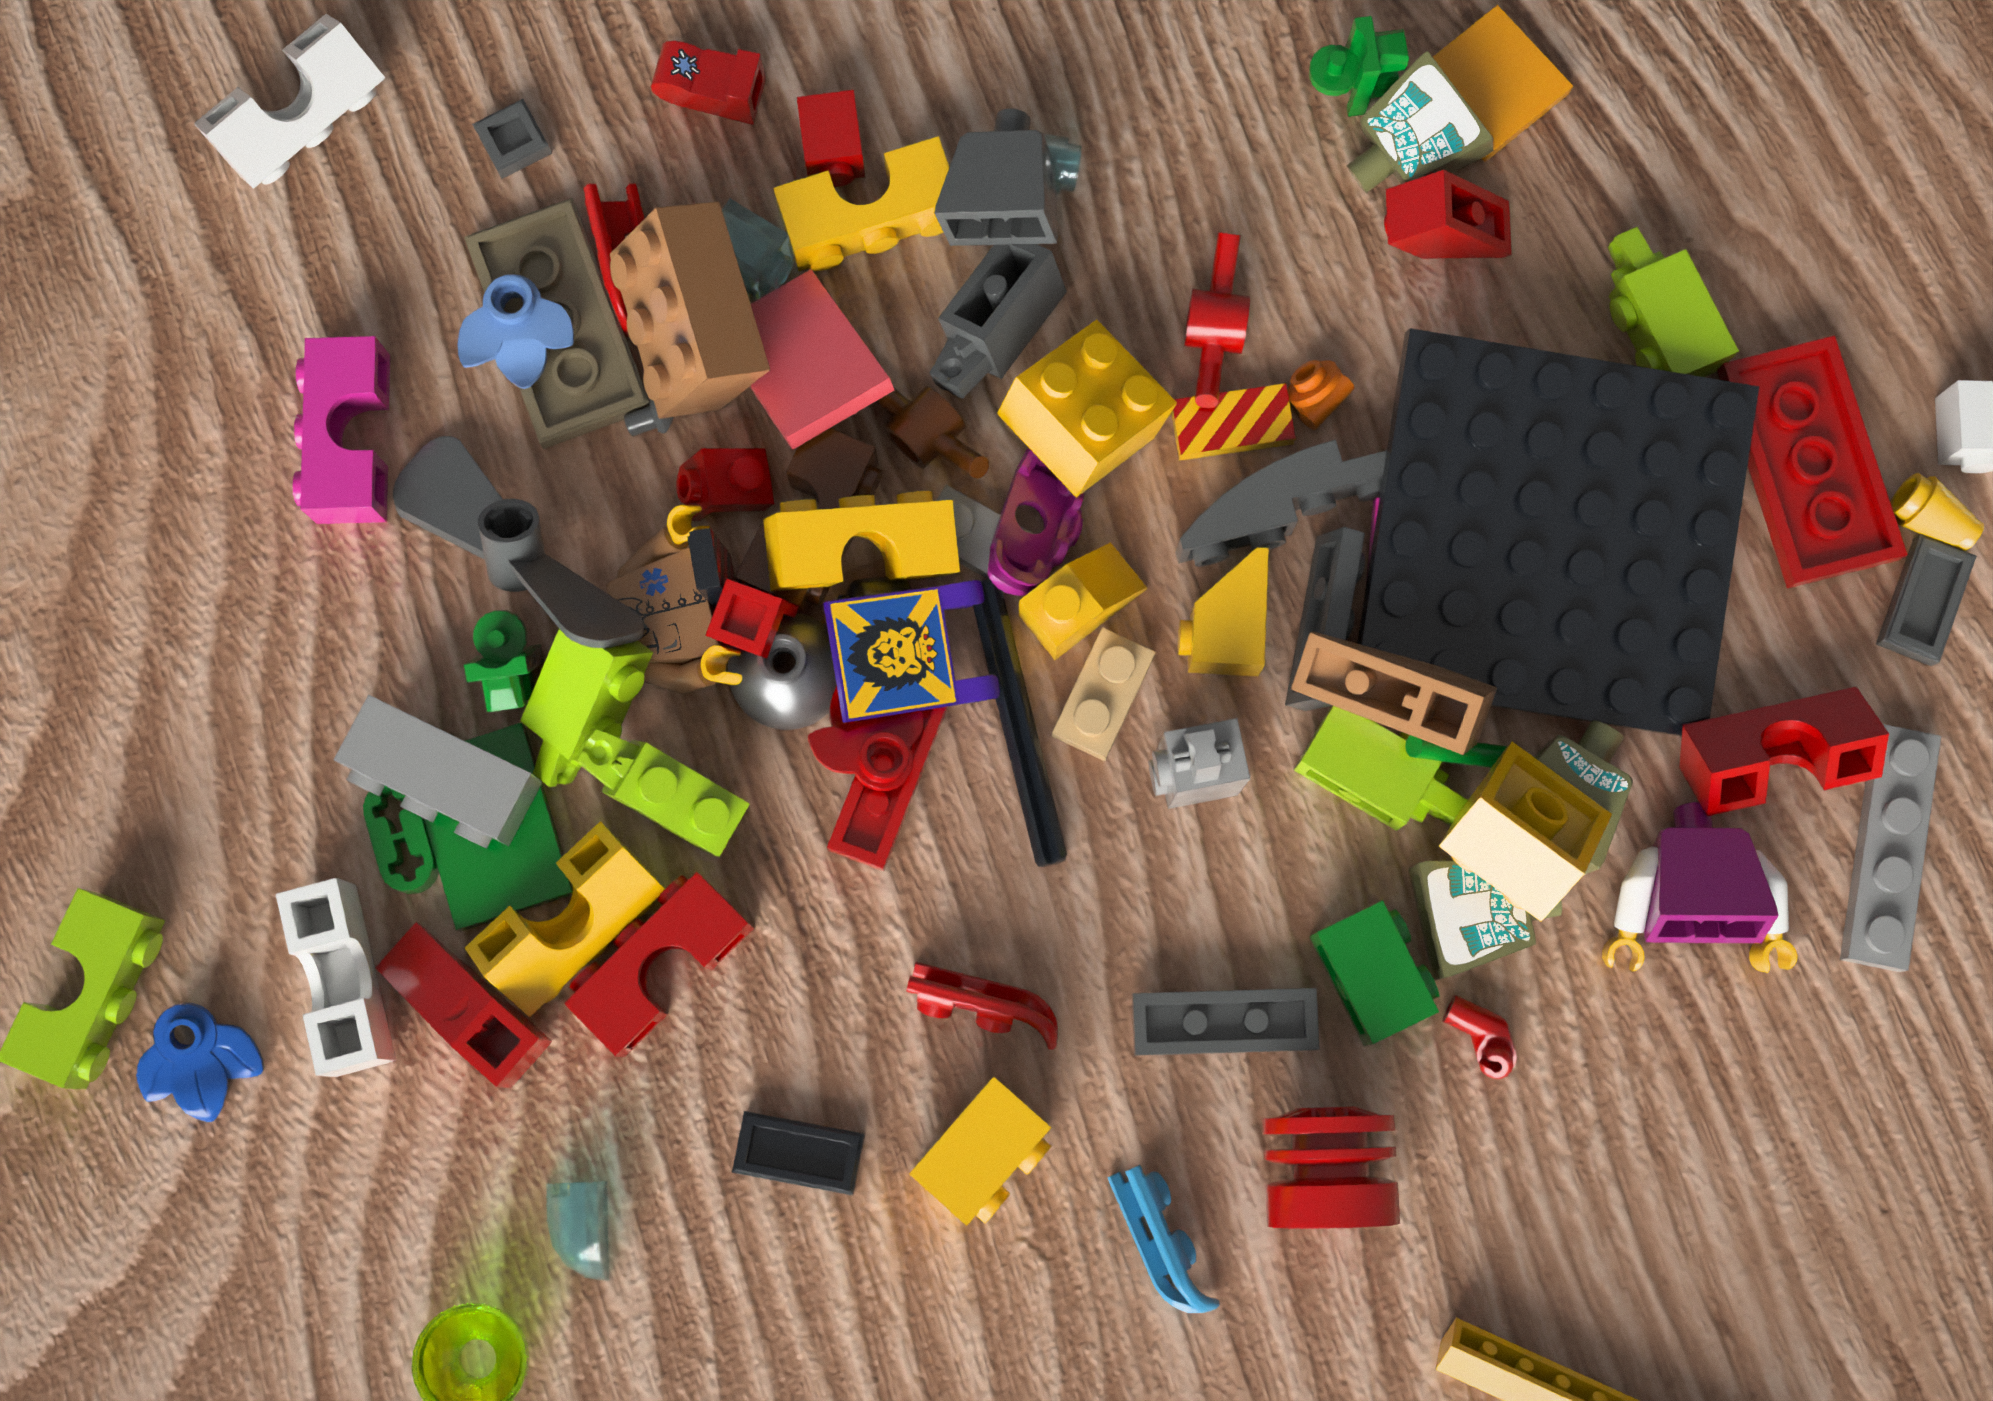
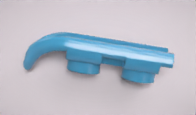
[1107,1165,1220,1313]

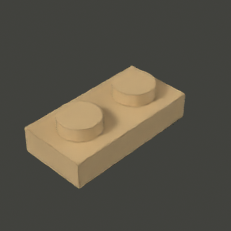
[1051,627,1156,761]

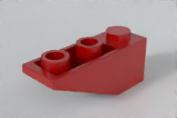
[375,922,552,1088]

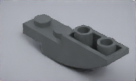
[1175,439,1387,567]

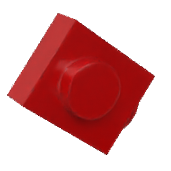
[676,448,775,521]

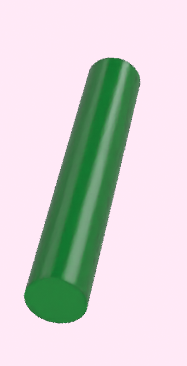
[1405,735,1507,768]

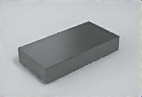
[1876,534,1977,666]

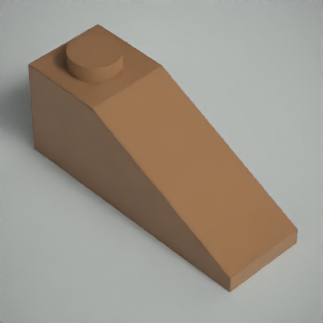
[1291,631,1497,755]

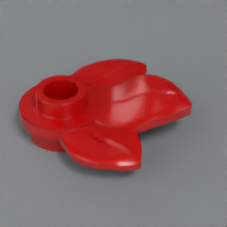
[807,686,924,791]

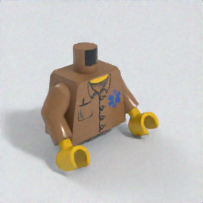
[606,505,742,694]

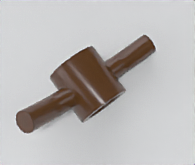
[876,386,989,479]

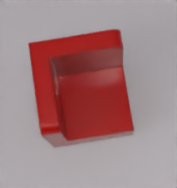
[705,579,799,659]

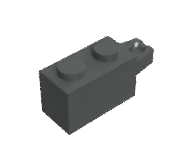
[930,244,1067,399]

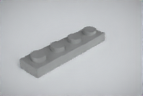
[1840,724,1941,972]

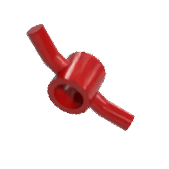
[1184,232,1250,408]

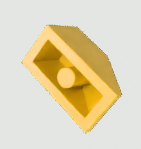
[1019,542,1147,660]
[1178,547,1269,676]

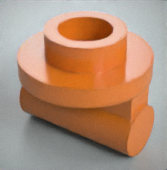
[1287,360,1355,430]

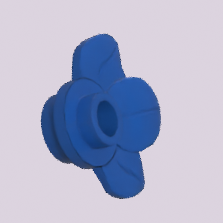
[136,1002,264,1122]

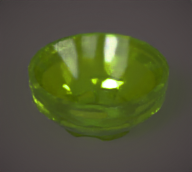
[411,1303,529,1401]

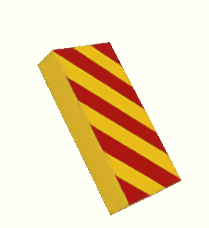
[1171,383,1296,461]

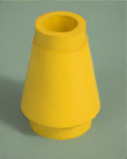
[1890,473,1984,551]

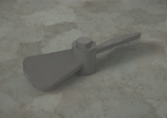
[393,436,644,648]

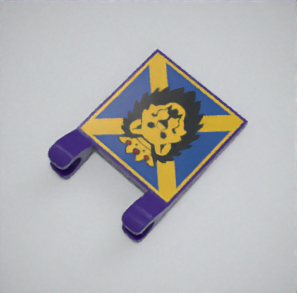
[823,580,1000,723]

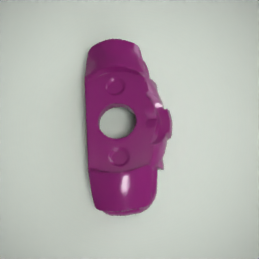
[988,447,1085,596]

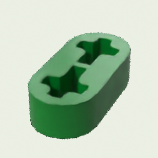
[363,786,439,894]

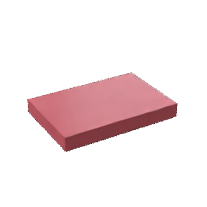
[750,269,895,450]

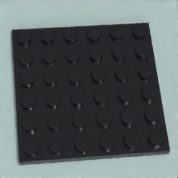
[1357,328,1759,737]

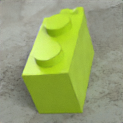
[1608,227,1739,377]
[520,628,653,787]
[1294,706,1468,831]
[573,728,750,857]

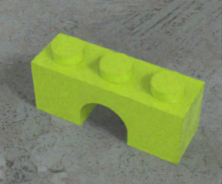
[0,888,166,1089]

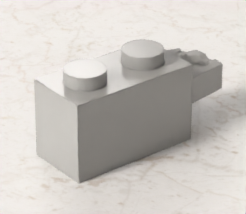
[1148,718,1250,809]

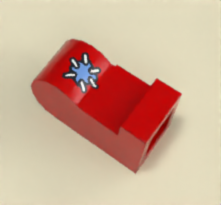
[651,41,766,125]

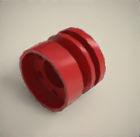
[1262,1106,1400,1229]

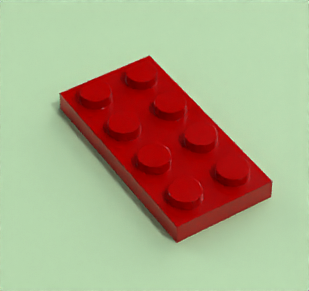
[1717,335,1908,589]

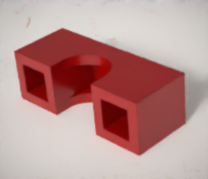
[1679,686,1889,816]
[564,872,754,1058]

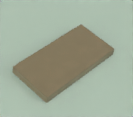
[464,198,650,449]

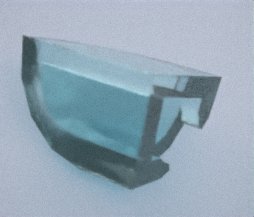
[546,1181,609,1281]

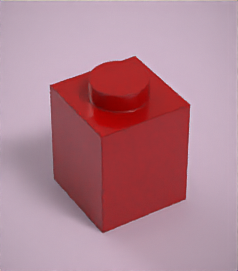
[797,90,865,187]

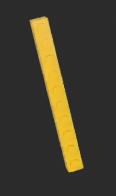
[1436,1317,1639,1401]

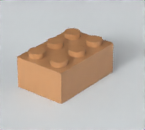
[610,201,770,419]

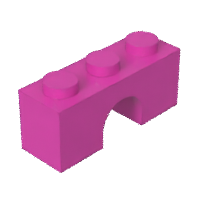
[293,336,390,524]

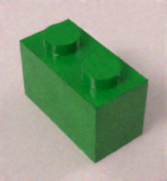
[1309,901,1440,1046]

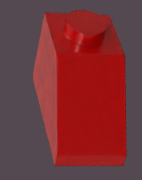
[1384,170,1512,259]

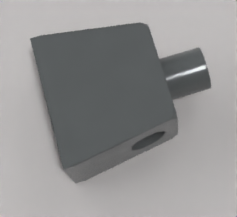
[934,108,1058,246]

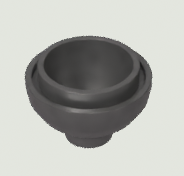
[728,613,837,730]

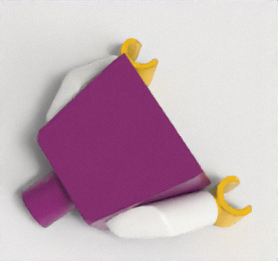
[1602,802,1798,973]

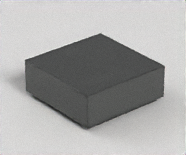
[472,99,552,179]

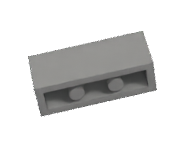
[334,695,542,849]

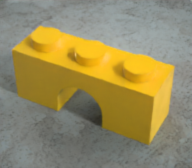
[773,136,949,271]
[763,491,960,591]
[464,821,665,1017]

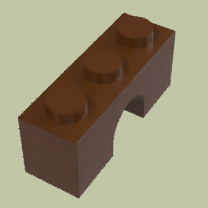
[735,428,883,615]

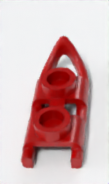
[583,183,645,338]
[906,962,1058,1050]

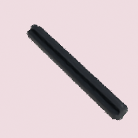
[973,579,1067,867]

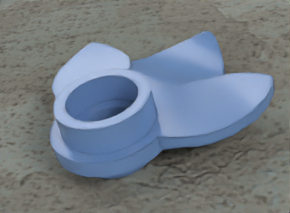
[457,274,574,389]

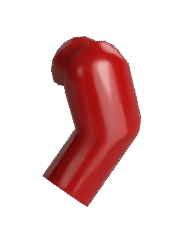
[1442,994,1517,1079]

